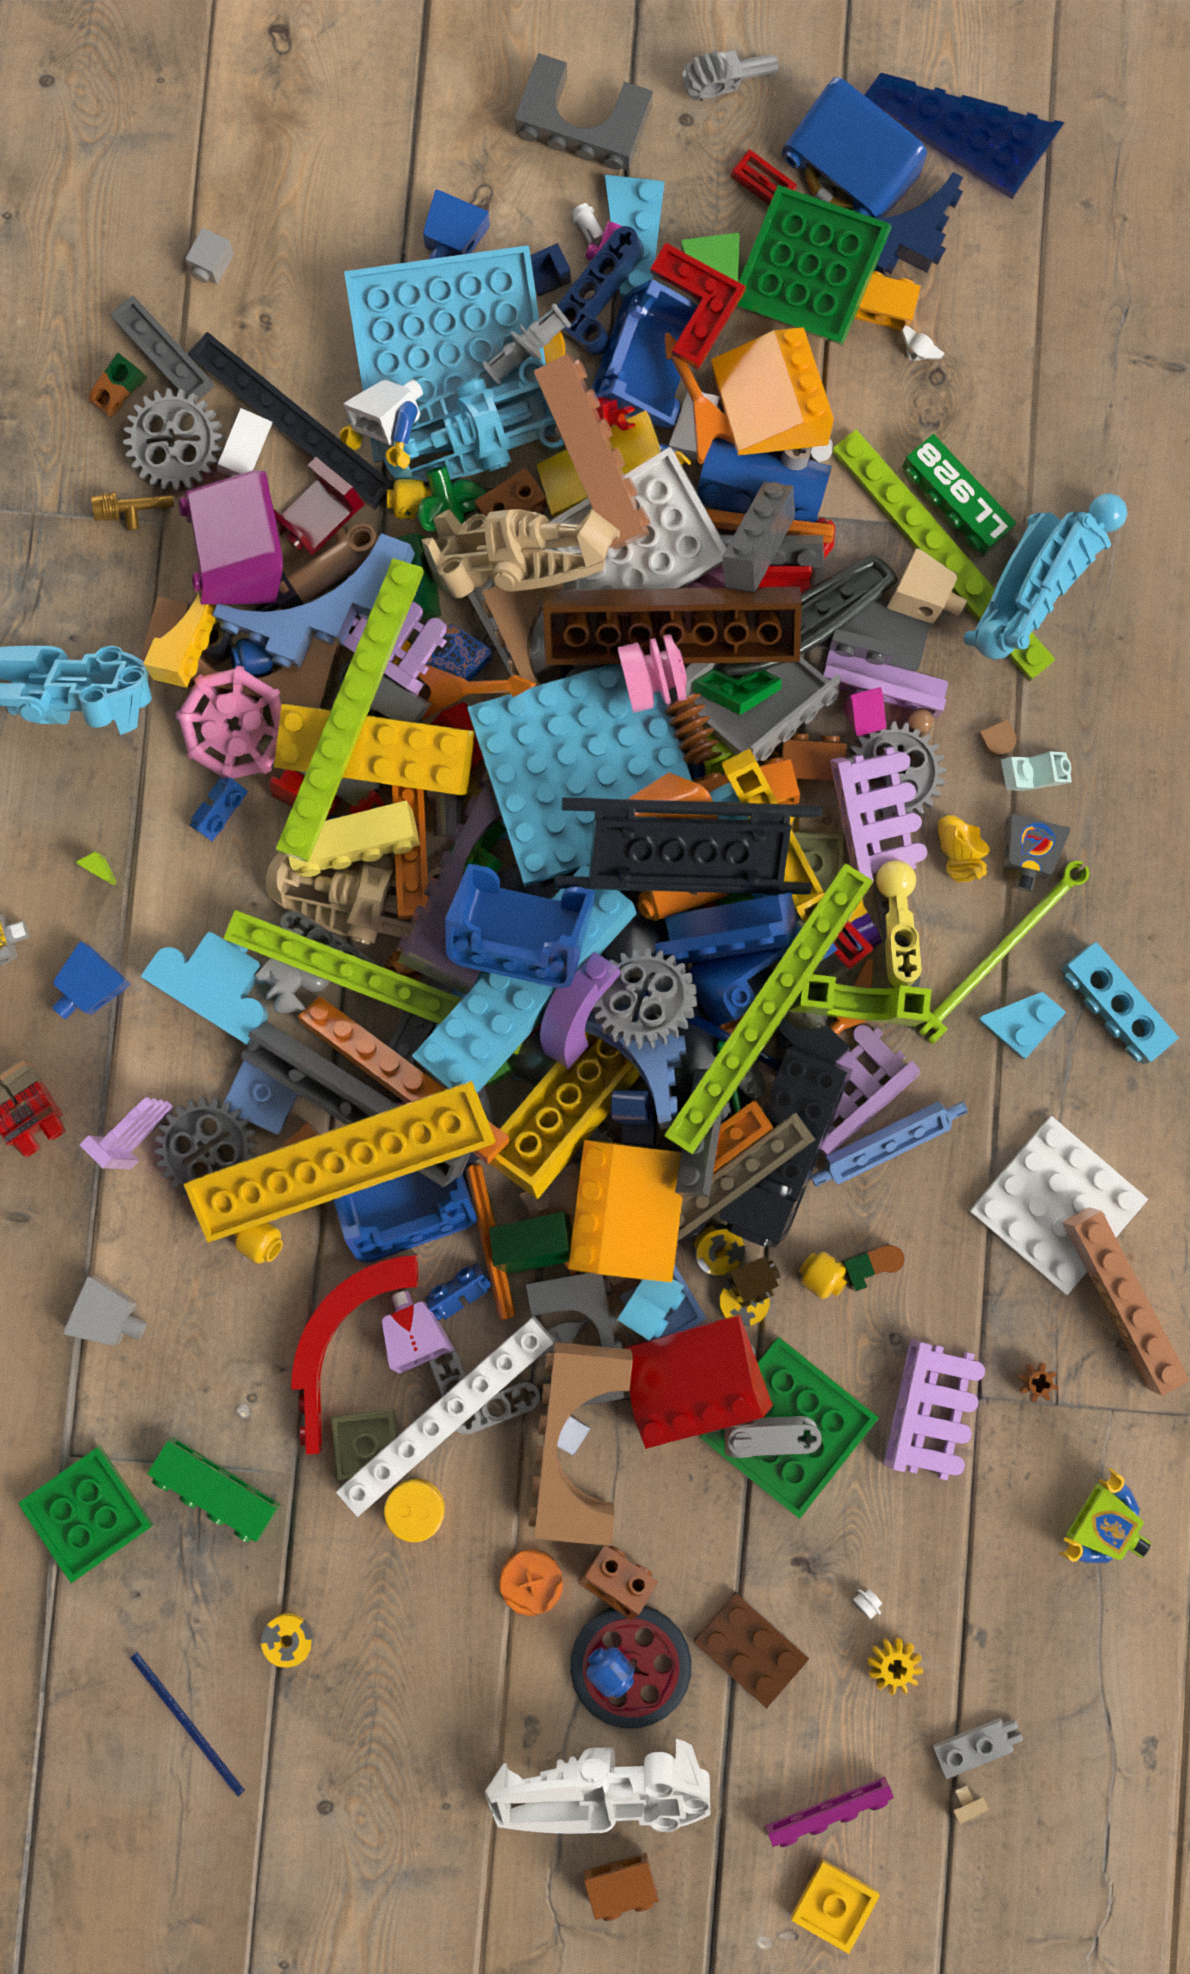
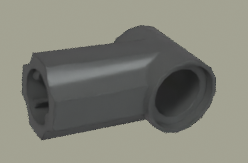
[427,790,467,836]

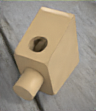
[887,548,967,623]

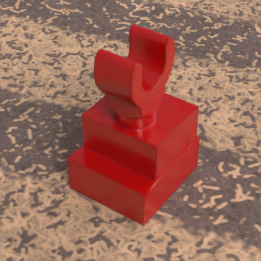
[596,397,636,431]

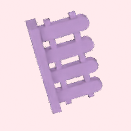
[343,575,447,695]
[830,747,927,882]
[821,1025,920,1157]
[80,1097,174,1169]
[883,1339,985,1480]

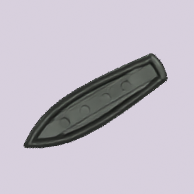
[724,555,898,676]

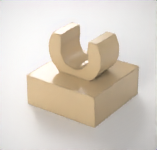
[953,1786,989,1825]

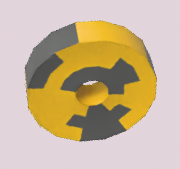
[693,1224,745,1275]
[719,1281,770,1326]
[261,1613,314,1668]

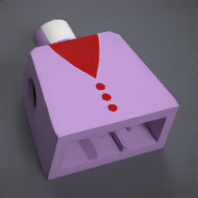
[382,1291,454,1374]

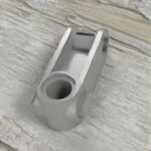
[724,1416,822,1458]

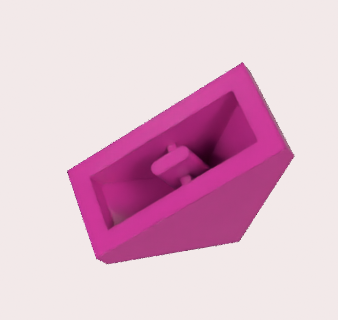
[842,687,886,736]

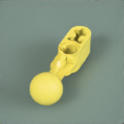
[876,860,922,987]

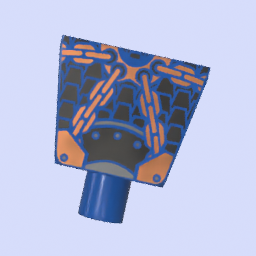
[417,623,493,682]

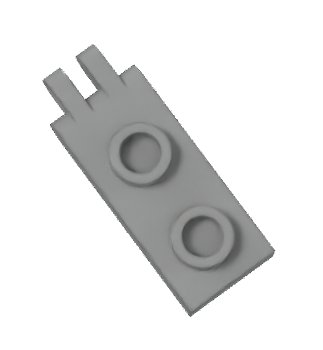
[932,1718,1023,1779]

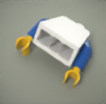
[339,380,423,469]

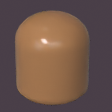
[907,708,933,737]

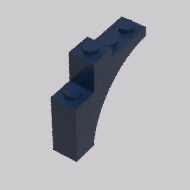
[874,172,964,276]

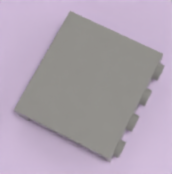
[670,656,841,761]

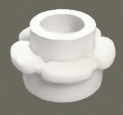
[853,1589,882,1620]

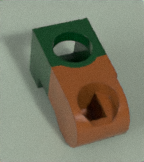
[88,352,148,417]
[841,1244,905,1292]

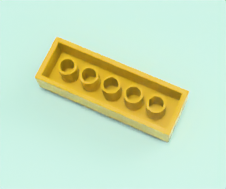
[274,704,475,795]
[489,1032,640,1199]

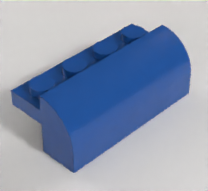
[696,438,832,523]
[655,893,796,965]

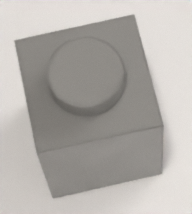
[185,227,234,285]

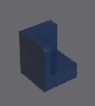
[530,243,571,296]

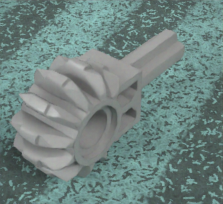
[682,50,778,101]

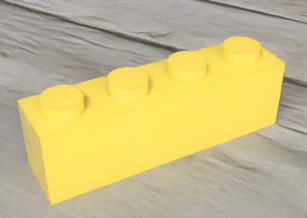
[289,800,420,877]

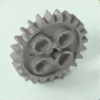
[123,388,225,491]
[847,721,947,819]
[592,948,697,1050]

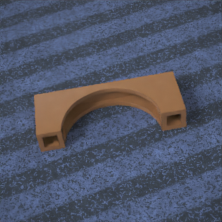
[481,583,565,687]
[140,596,341,710]
[528,1342,633,1546]

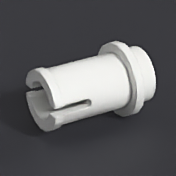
[572,203,604,245]

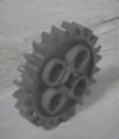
[154,1096,259,1195]

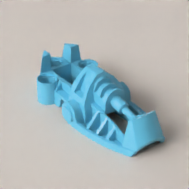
[380,358,564,482]
[0,646,152,735]

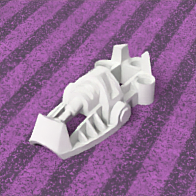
[484,1739,711,1834]

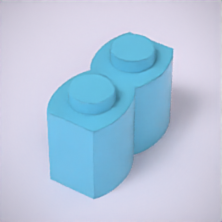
[617,1279,686,1341]

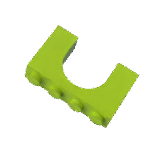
[788,974,932,1026]

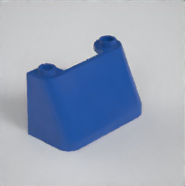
[782,77,927,218]
[591,279,698,428]
[445,863,595,988]
[688,918,838,1027]
[334,1171,477,1263]

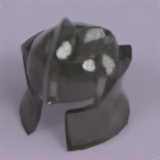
[509,1030,557,1088]

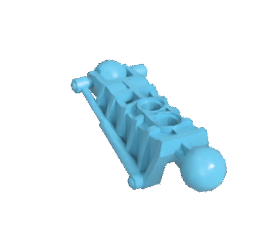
[964,493,1128,660]

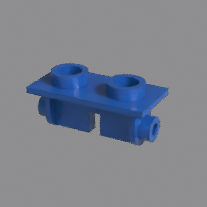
[189,777,248,842]
[425,1263,491,1321]

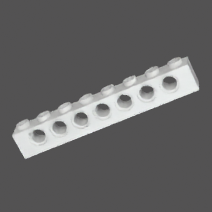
[336,1316,554,1517]

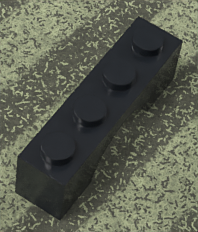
[747,966,850,1063]

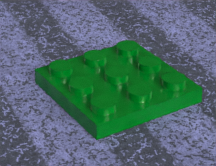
[18,1445,154,1583]

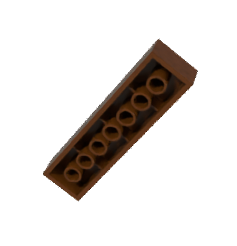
[543,587,802,665]

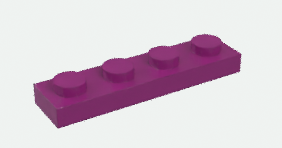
[765,1777,894,1847]

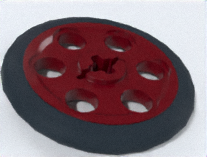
[570,1606,692,1729]

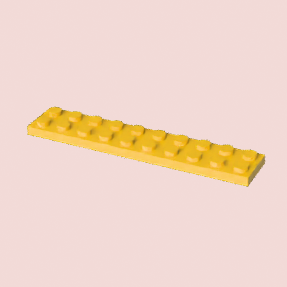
[184,1080,496,1243]

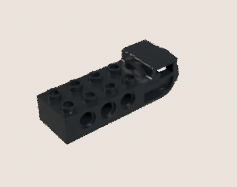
[719,1046,853,1247]

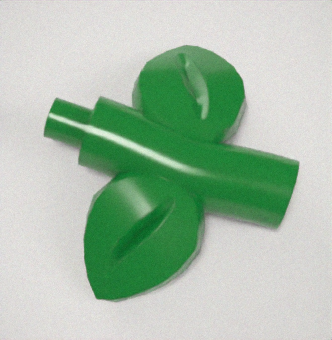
[418,465,487,532]

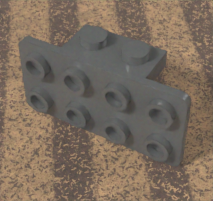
[815,599,931,671]

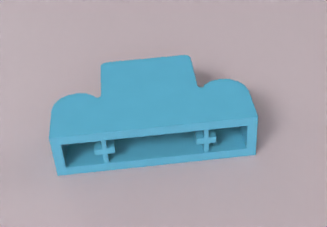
[141,932,268,1045]

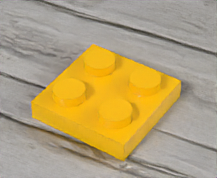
[790,1858,880,1954]

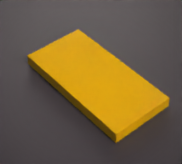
[536,410,661,518]

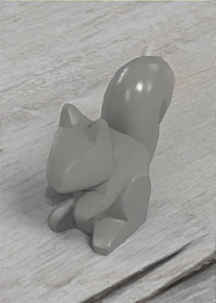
[254,958,330,1014]

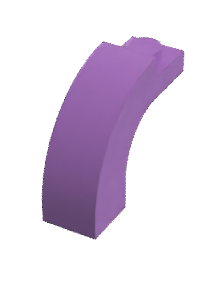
[540,952,621,1069]

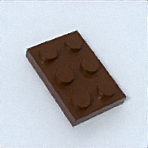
[693,1591,809,1708]

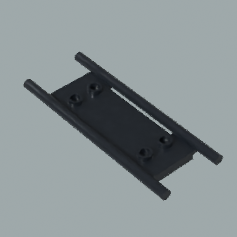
[554,797,823,895]

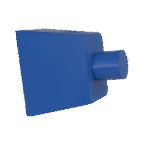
[423,189,490,259]
[52,941,131,1020]

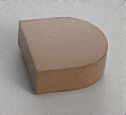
[978,719,1016,756]

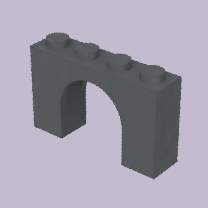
[515,53,653,171]
[300,674,431,806]
[526,1272,624,1406]

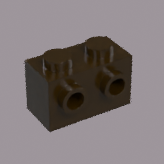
[725,1256,781,1303]

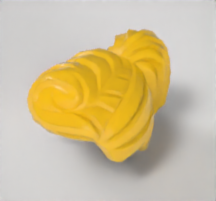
[937,815,990,883]

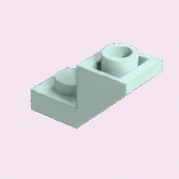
[1001,751,1072,791]

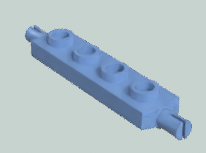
[811,1101,968,1187]

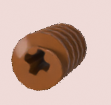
[665,694,723,765]

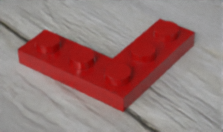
[650,243,746,369]

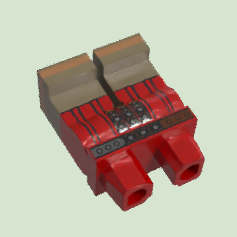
[0,1059,66,1157]

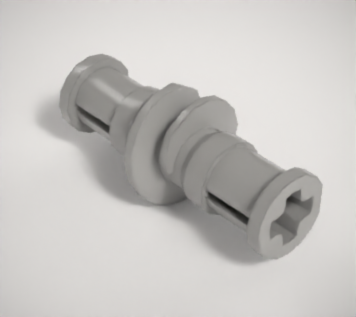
[482,303,572,386]

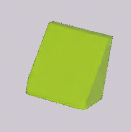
[76,851,117,885]

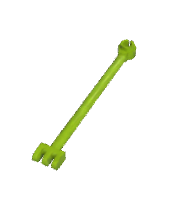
[913,861,1090,1045]

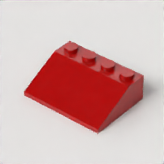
[622,1314,772,1449]

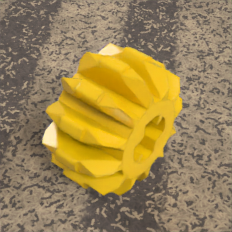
[867,1637,923,1695]

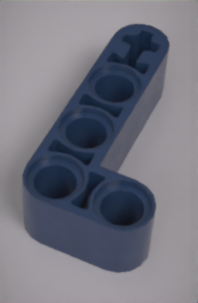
[557,226,644,355]
[611,1090,657,1148]

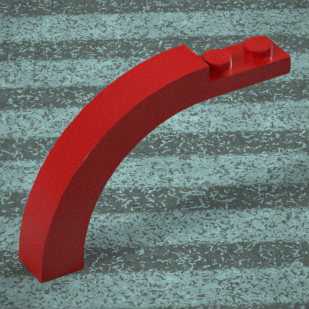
[291,1254,419,1455]

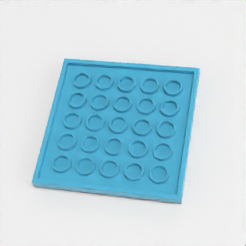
[344,245,556,462]
[467,664,692,886]

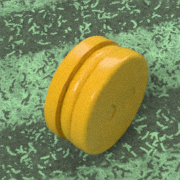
[384,1479,445,1542]

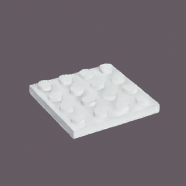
[969,1116,1148,1295]

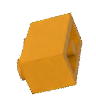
[854,271,921,330]

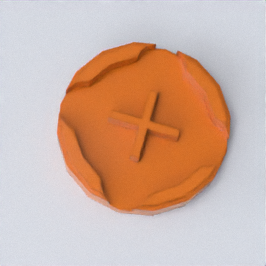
[499,1549,563,1616]

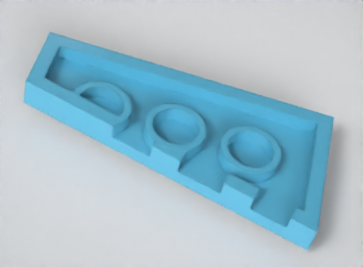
[605,175,665,299]

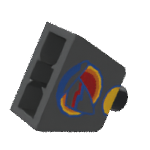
[1003,814,1071,892]

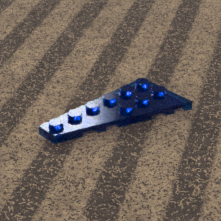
[864,72,1065,200]

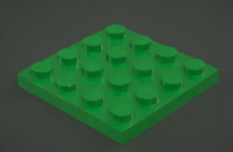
[736,185,892,346]
[699,1336,879,1519]

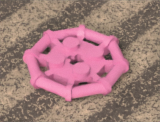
[175,666,281,779]

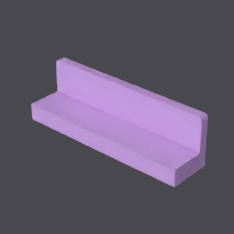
[822,650,948,718]

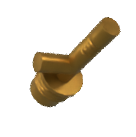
[91,491,174,530]

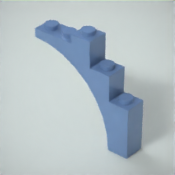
[213,533,415,669]
[539,1005,686,1129]

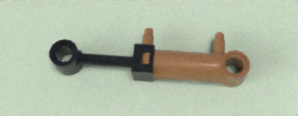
[202,524,379,662]

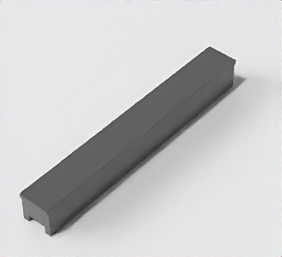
[241,1021,471,1187]

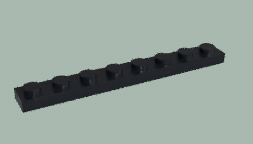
[188,332,394,510]

